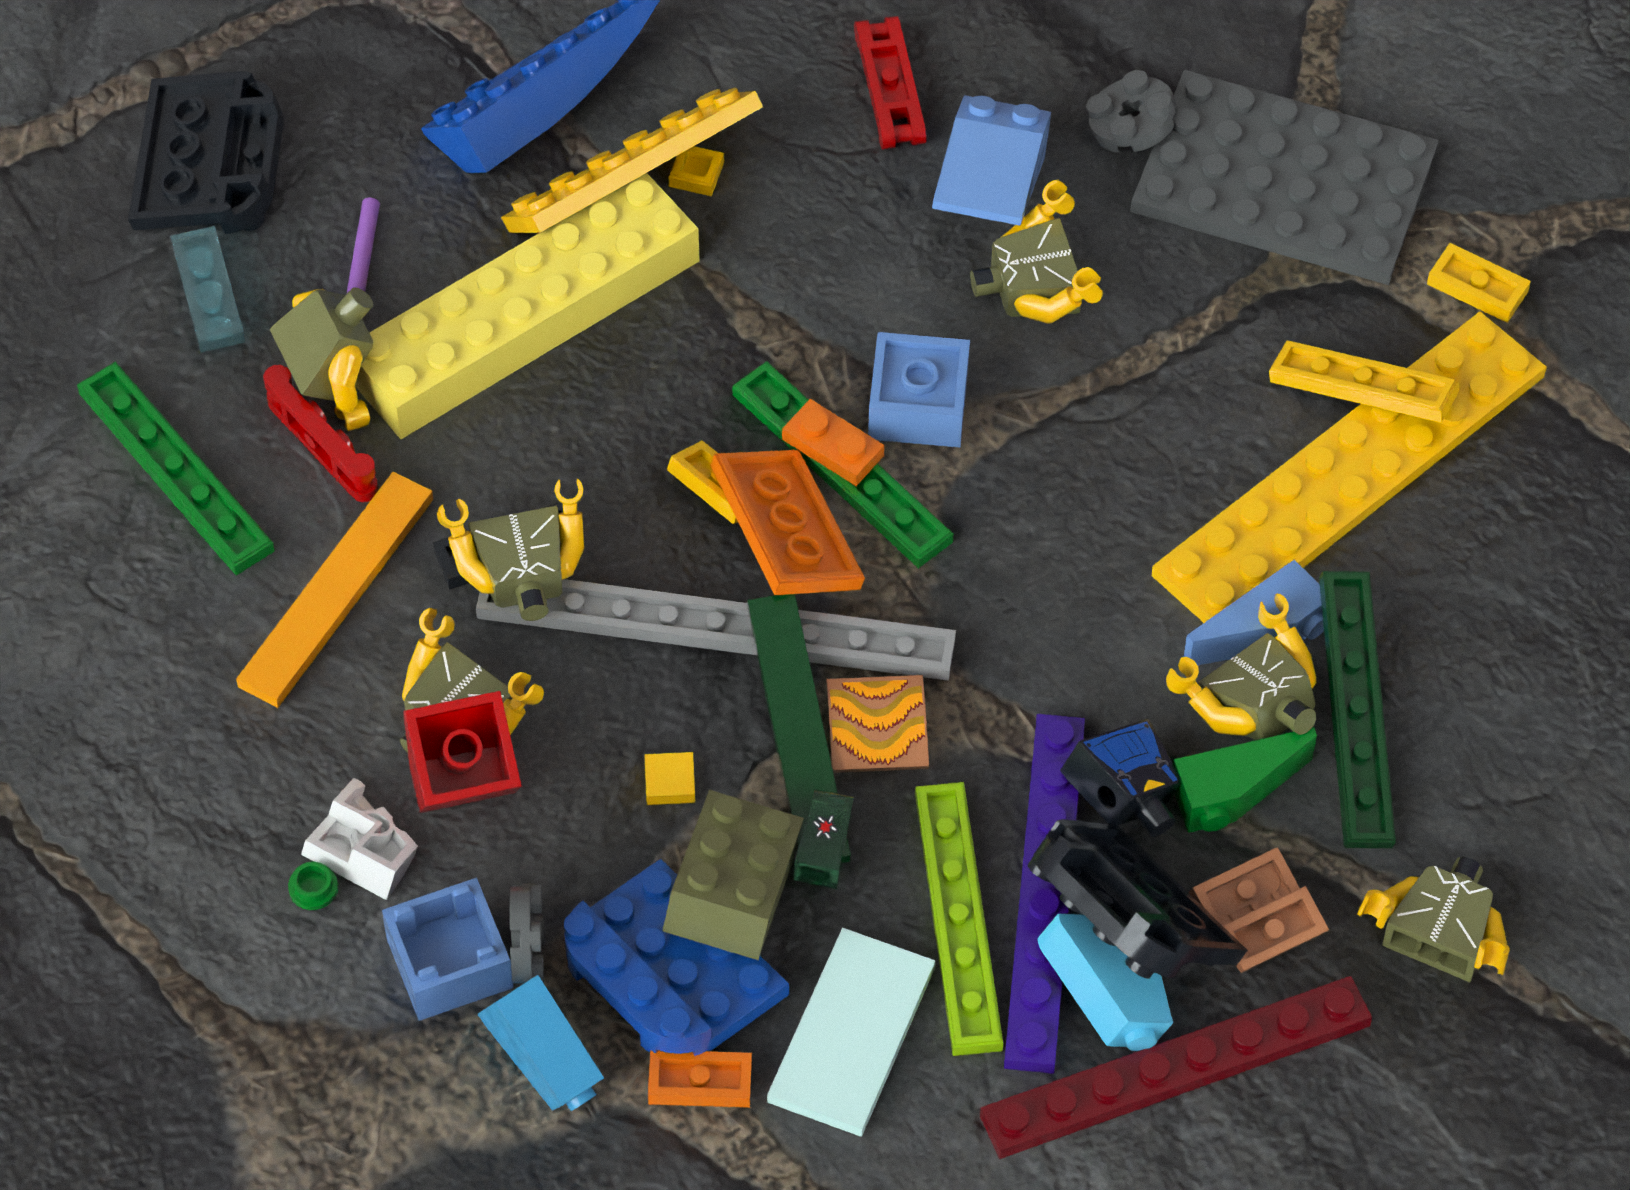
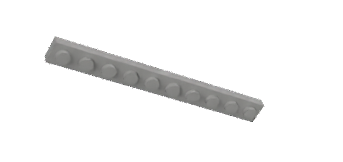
[476,579,956,681]

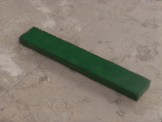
[1319,571,1396,848]
[747,594,851,870]

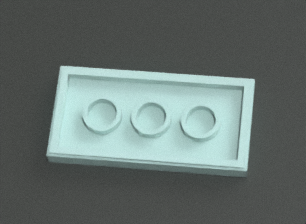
[767,927,935,1137]

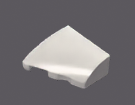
[301,778,418,900]

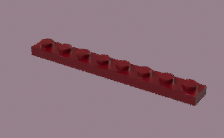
[980,976,1372,1159]

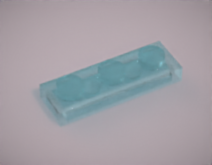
[170,226,245,353]

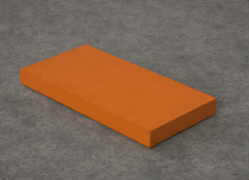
[710,450,865,595]

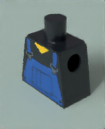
[1060,719,1180,837]

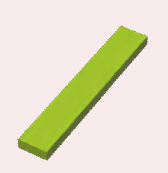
[915,782,1003,1056]

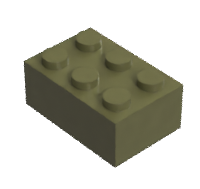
[662,790,804,960]

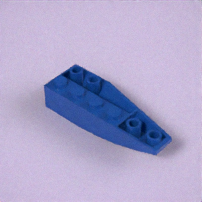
[421,0,660,173]

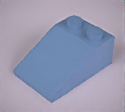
[932,95,1051,226]

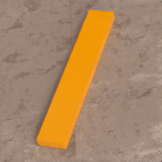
[236,472,433,708]

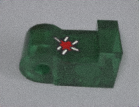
[794,789,854,889]

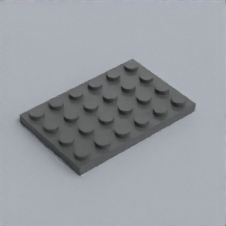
[1130,70,1439,285]

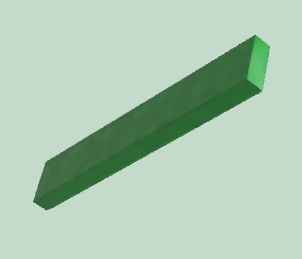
[77,361,275,576]
[732,361,954,569]

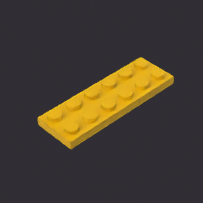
[501,88,763,233]

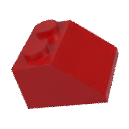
[403,691,521,813]

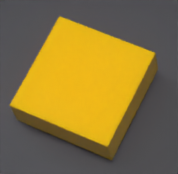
[669,146,724,196]
[644,752,695,805]

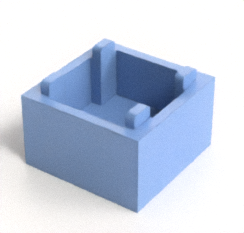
[868,332,970,448]
[382,878,513,1021]

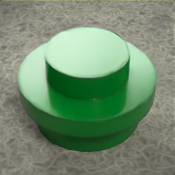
[288,862,338,910]

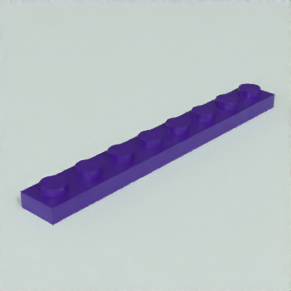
[1004,714,1085,1074]

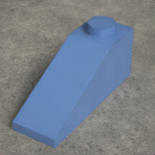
[1184,560,1324,665]

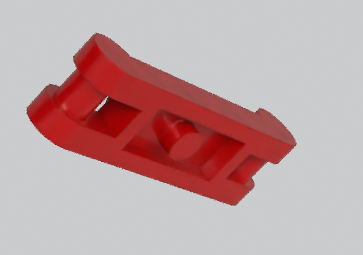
[854,16,926,149]
[263,365,378,502]

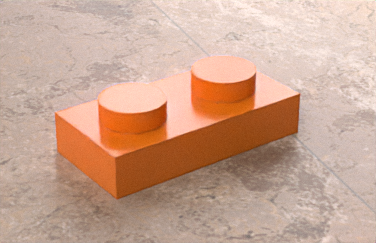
[782,399,885,486]
[648,1050,752,1108]

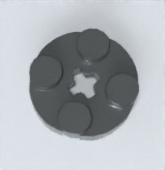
[1086,70,1178,152]
[510,883,545,984]

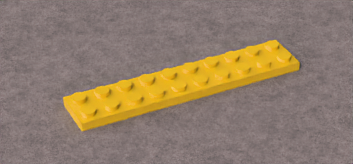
[1151,312,1547,623]

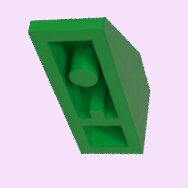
[1174,727,1317,833]

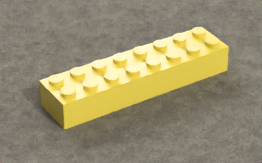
[355,173,700,439]

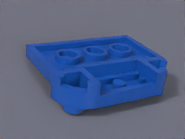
[564,859,789,1056]

